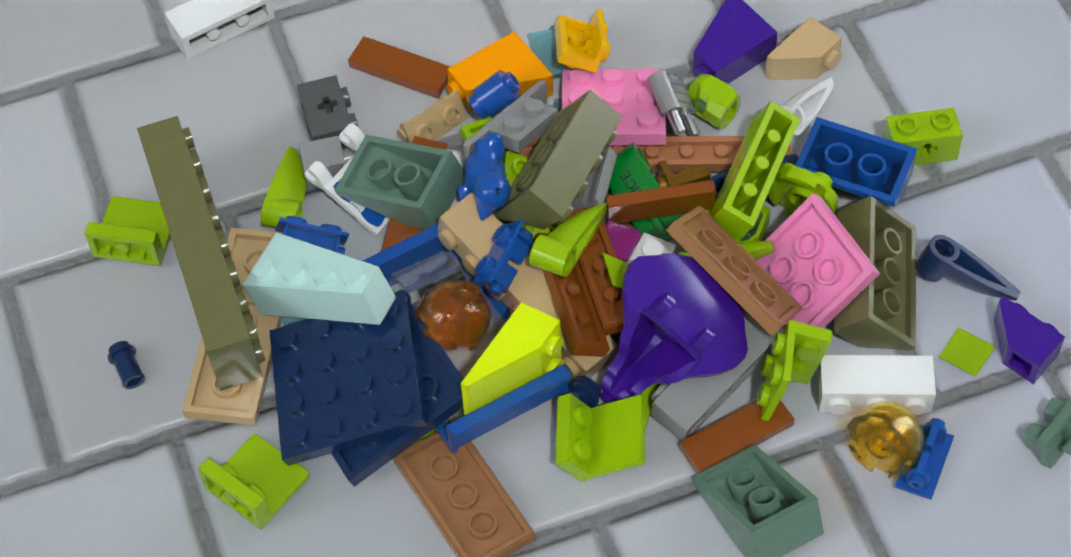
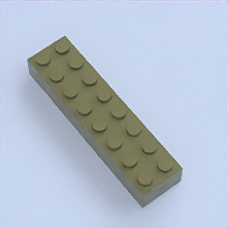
[137,116,266,391]

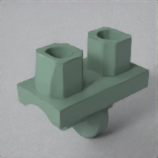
[1024,397,1071,469]

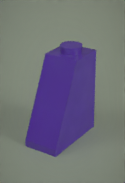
[692,0,778,84]

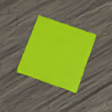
[603,253,629,289]
[939,327,996,377]

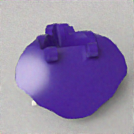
[600,253,748,403]

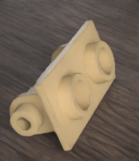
[397,90,468,143]

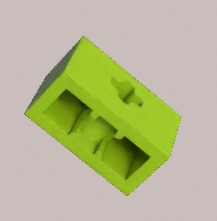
[883,107,963,165]

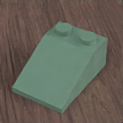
[335,135,465,230]
[692,445,824,557]

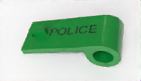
[607,143,681,241]

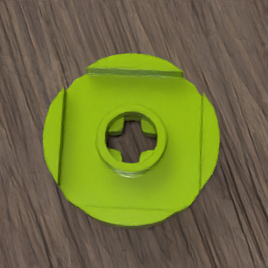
[768,163,838,217]

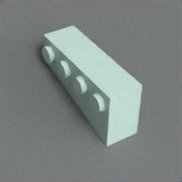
[243,232,396,325]

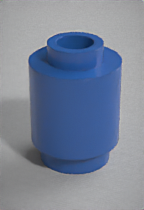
[469,70,521,119]

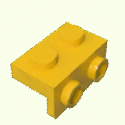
[554,9,611,73]

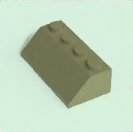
[494,89,622,229]
[834,196,916,351]

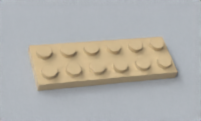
[182,227,283,426]

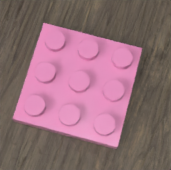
[562,68,666,146]
[757,193,880,328]

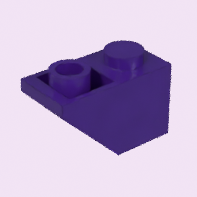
[994,296,1065,385]

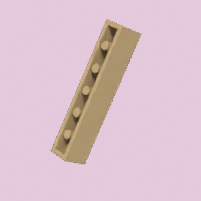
[438,192,618,379]

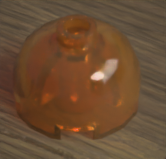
[415,280,491,351]

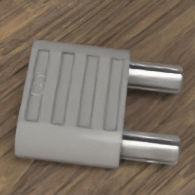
[647,70,700,136]

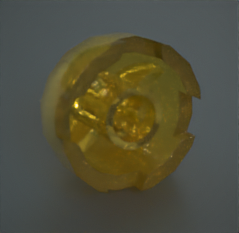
[847,400,925,479]

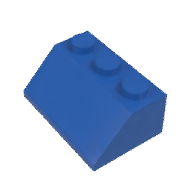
[795,117,917,207]

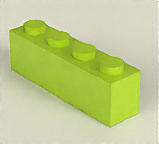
[710,101,801,242]

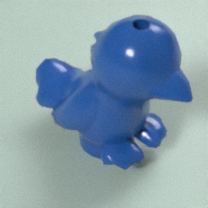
[457,133,511,221]

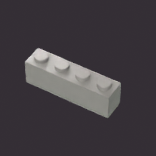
[650,309,784,441]

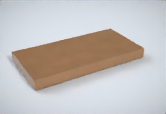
[666,206,803,336]
[393,432,536,557]

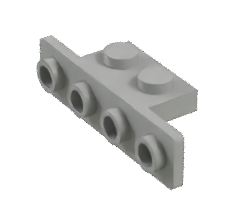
[462,80,557,171]

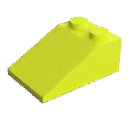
[461,302,564,416]

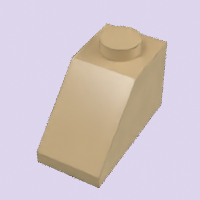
[765,17,842,80]

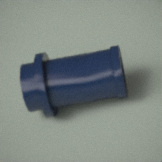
[107,341,145,389]

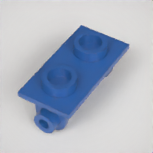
[275,216,350,255]
[471,220,533,297]
[895,418,954,500]

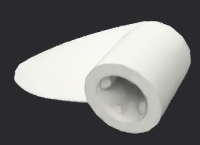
[779,77,834,136]

